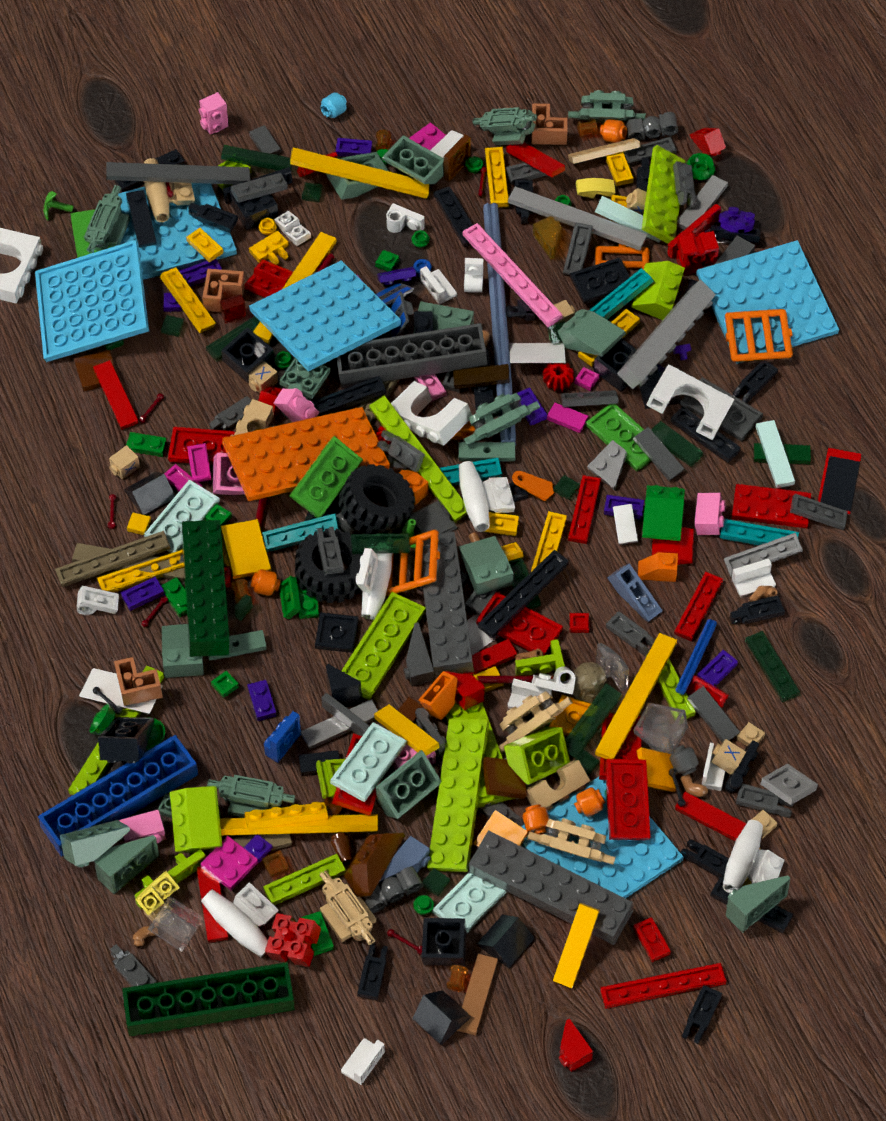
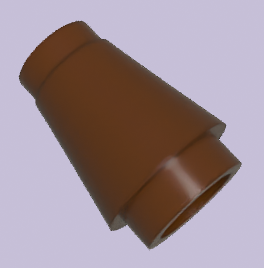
[330,832,353,864]

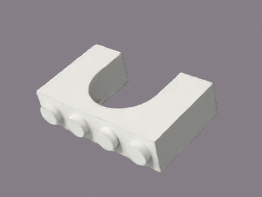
[0,228,43,304]
[646,364,734,440]
[391,381,472,445]

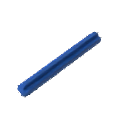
[675,619,717,695]

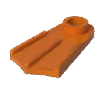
[512,471,554,501]

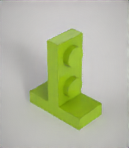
[515,640,566,682]

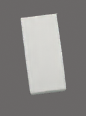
[274,211,312,246]

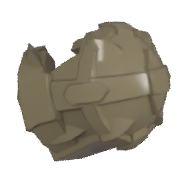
[573,662,608,704]

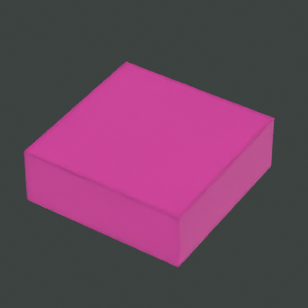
[574,367,600,391]

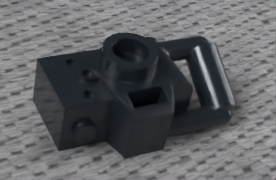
[506,299,538,321]

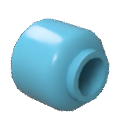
[320,92,347,118]

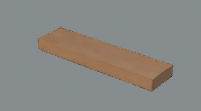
[457,954,498,1036]

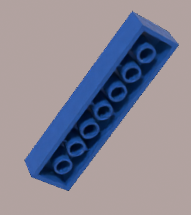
[38,735,198,857]

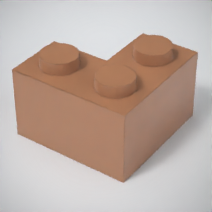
[532,103,567,145]
[202,269,245,312]
[114,657,163,706]

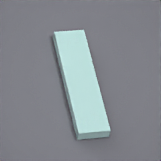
[595,196,661,243]
[756,420,795,488]

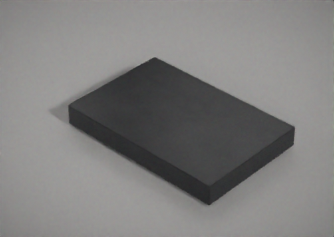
[570,257,630,304]

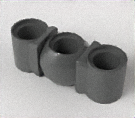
[626,112,678,141]
[362,866,423,913]

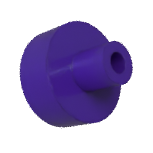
[673,343,691,360]

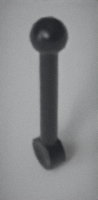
[93,687,123,714]
[669,768,686,807]

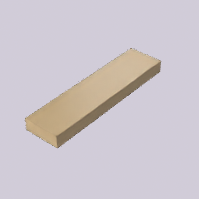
[568,138,641,164]

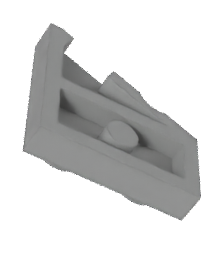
[587,440,627,490]

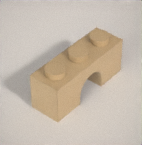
[231,399,274,436]
[526,760,590,810]

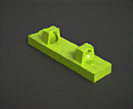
[134,849,206,909]

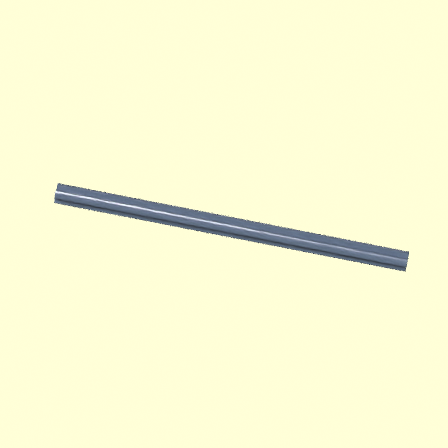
[483,203,516,446]

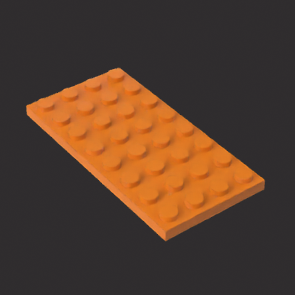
[222,407,390,501]

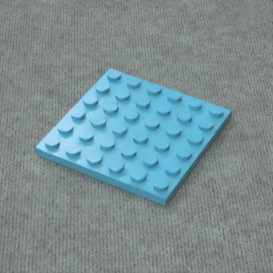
[118,183,237,280]
[35,240,149,362]
[696,240,839,364]
[249,261,401,372]
[521,777,684,899]

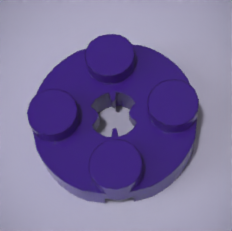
[718,207,755,233]

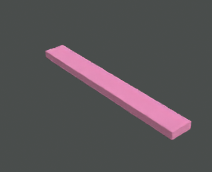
[463,223,563,327]

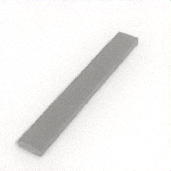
[508,186,647,250]

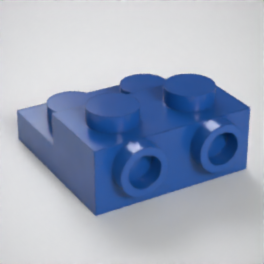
[264,711,301,763]

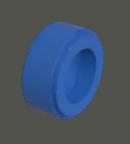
[413,259,431,277]

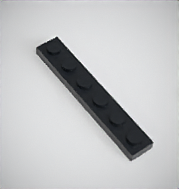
[478,550,569,639]

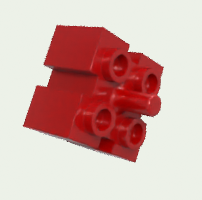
[676,231,719,276]
[265,913,321,967]

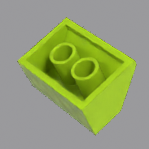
[632,261,685,320]
[504,727,570,784]
[170,786,222,853]

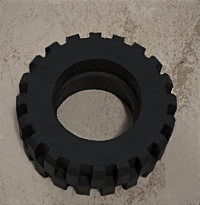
[339,464,415,538]
[295,528,366,603]

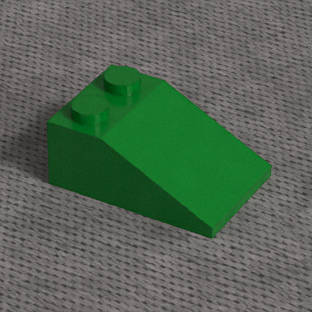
[642,485,685,541]

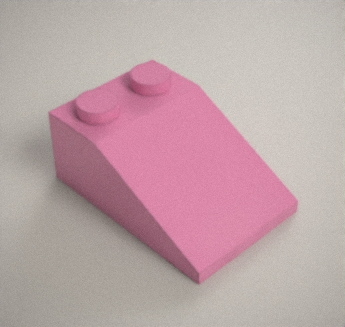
[213,453,245,495]

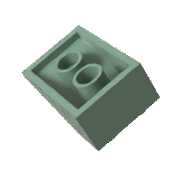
[326,152,388,200]
[557,309,626,356]
[458,536,513,596]
[162,624,204,678]
[60,820,130,867]
[94,835,159,894]
[726,875,791,933]

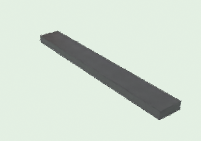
[106,162,250,185]

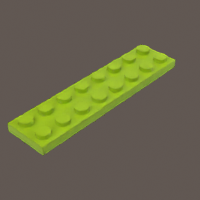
[427,719,489,872]

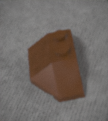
[344,833,405,897]

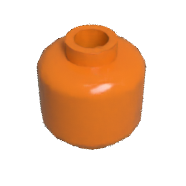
[600,119,627,143]
[251,569,280,596]
[574,787,605,817]
[522,804,550,835]

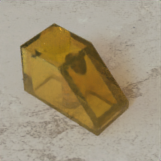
[533,216,562,260]

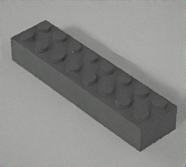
[337,323,488,388]
[422,532,474,679]
[469,830,633,945]

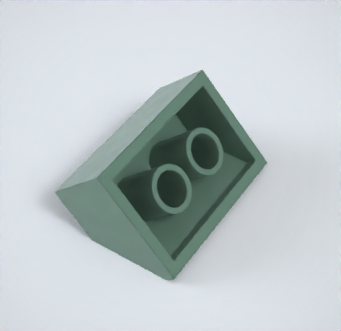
[382,135,444,184]
[413,301,474,334]
[376,750,442,819]

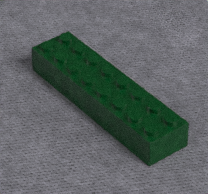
[182,520,229,657]
[122,962,295,1037]

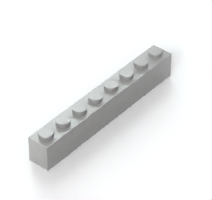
[617,279,716,389]

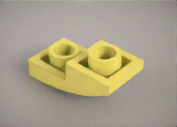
[576,178,615,199]
[135,871,180,915]

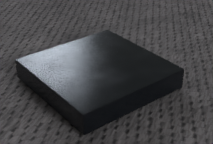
[315,612,359,653]

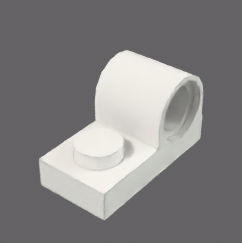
[386,203,425,233]
[464,258,483,293]
[77,586,119,615]
[532,666,576,694]

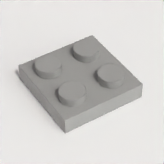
[761,764,818,805]

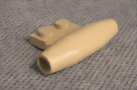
[144,158,195,222]

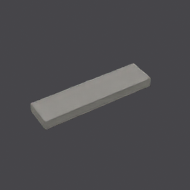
[677,175,728,230]
[724,533,803,577]
[301,699,378,750]

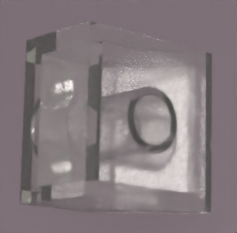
[633,703,688,754]
[148,896,204,952]

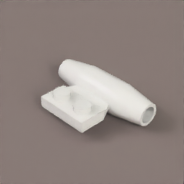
[459,461,515,532]
[356,543,393,620]
[723,820,784,893]
[201,882,279,957]

